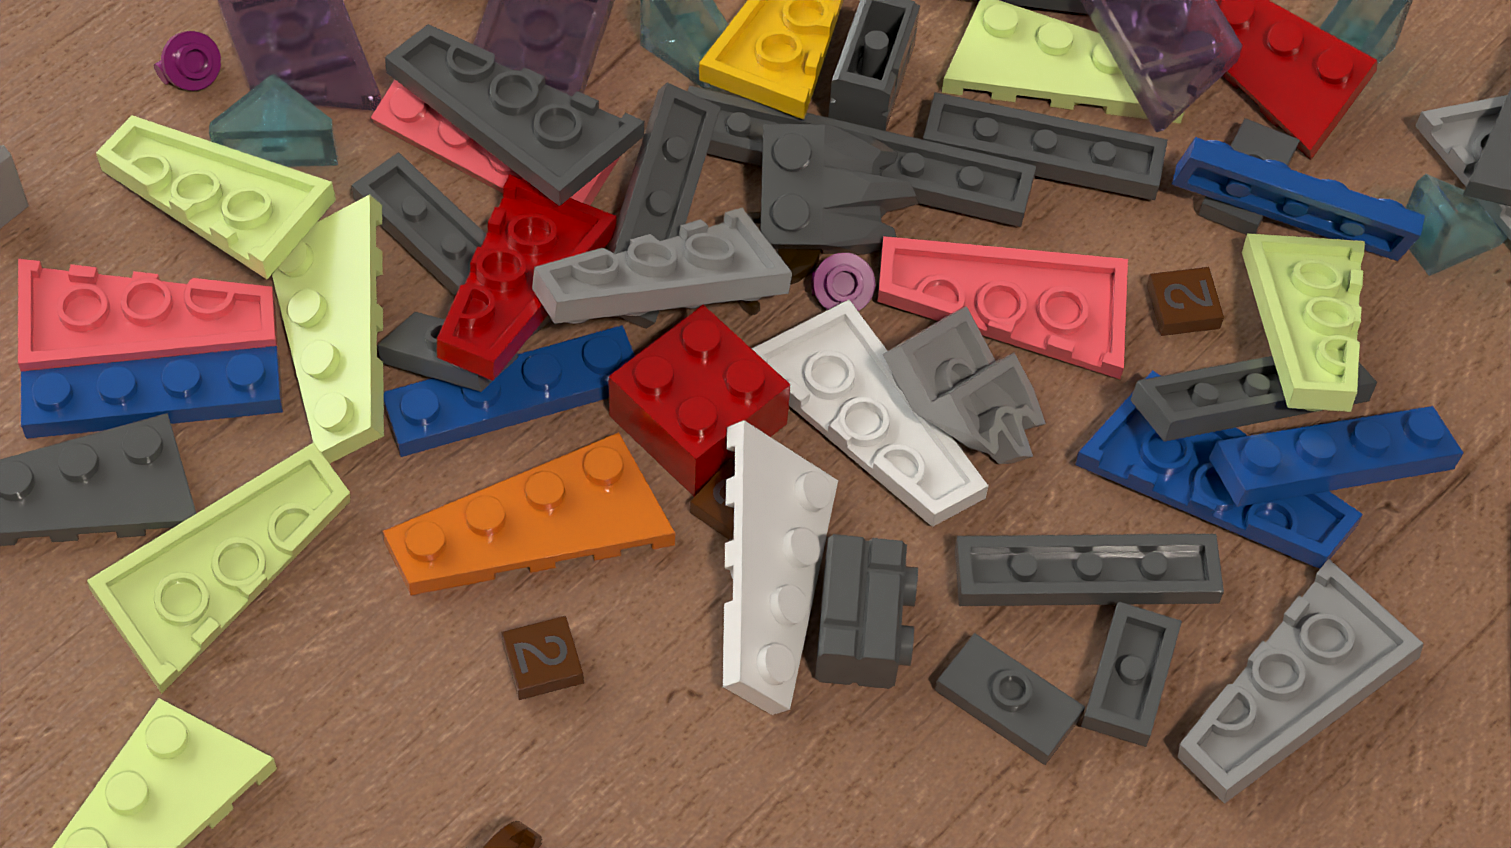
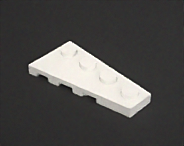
[723,420,838,715]

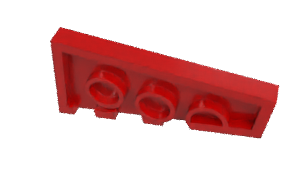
[1150,0,1377,160]
[437,174,617,381]

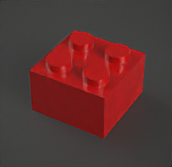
[608,305,791,497]

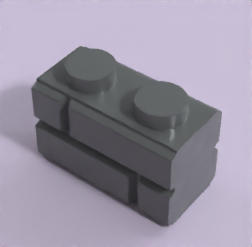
[828,0,920,131]
[815,534,918,689]

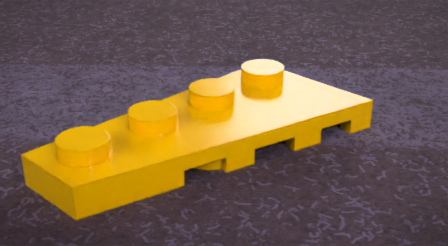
[699,0,843,120]

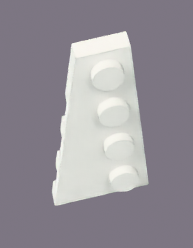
[752,300,988,527]

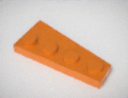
[383,432,675,595]

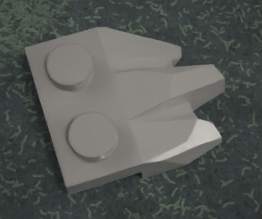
[882,306,1046,464]

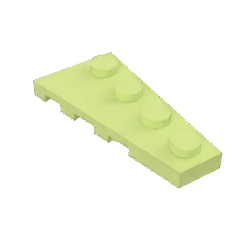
[942,0,1201,123]
[96,115,336,279]
[1242,233,1365,412]

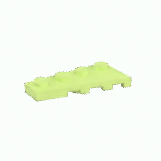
[272,194,384,463]
[87,442,350,694]
[52,698,277,848]

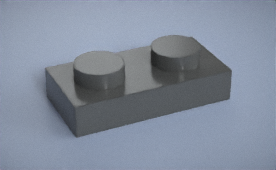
[1081,601,1182,747]

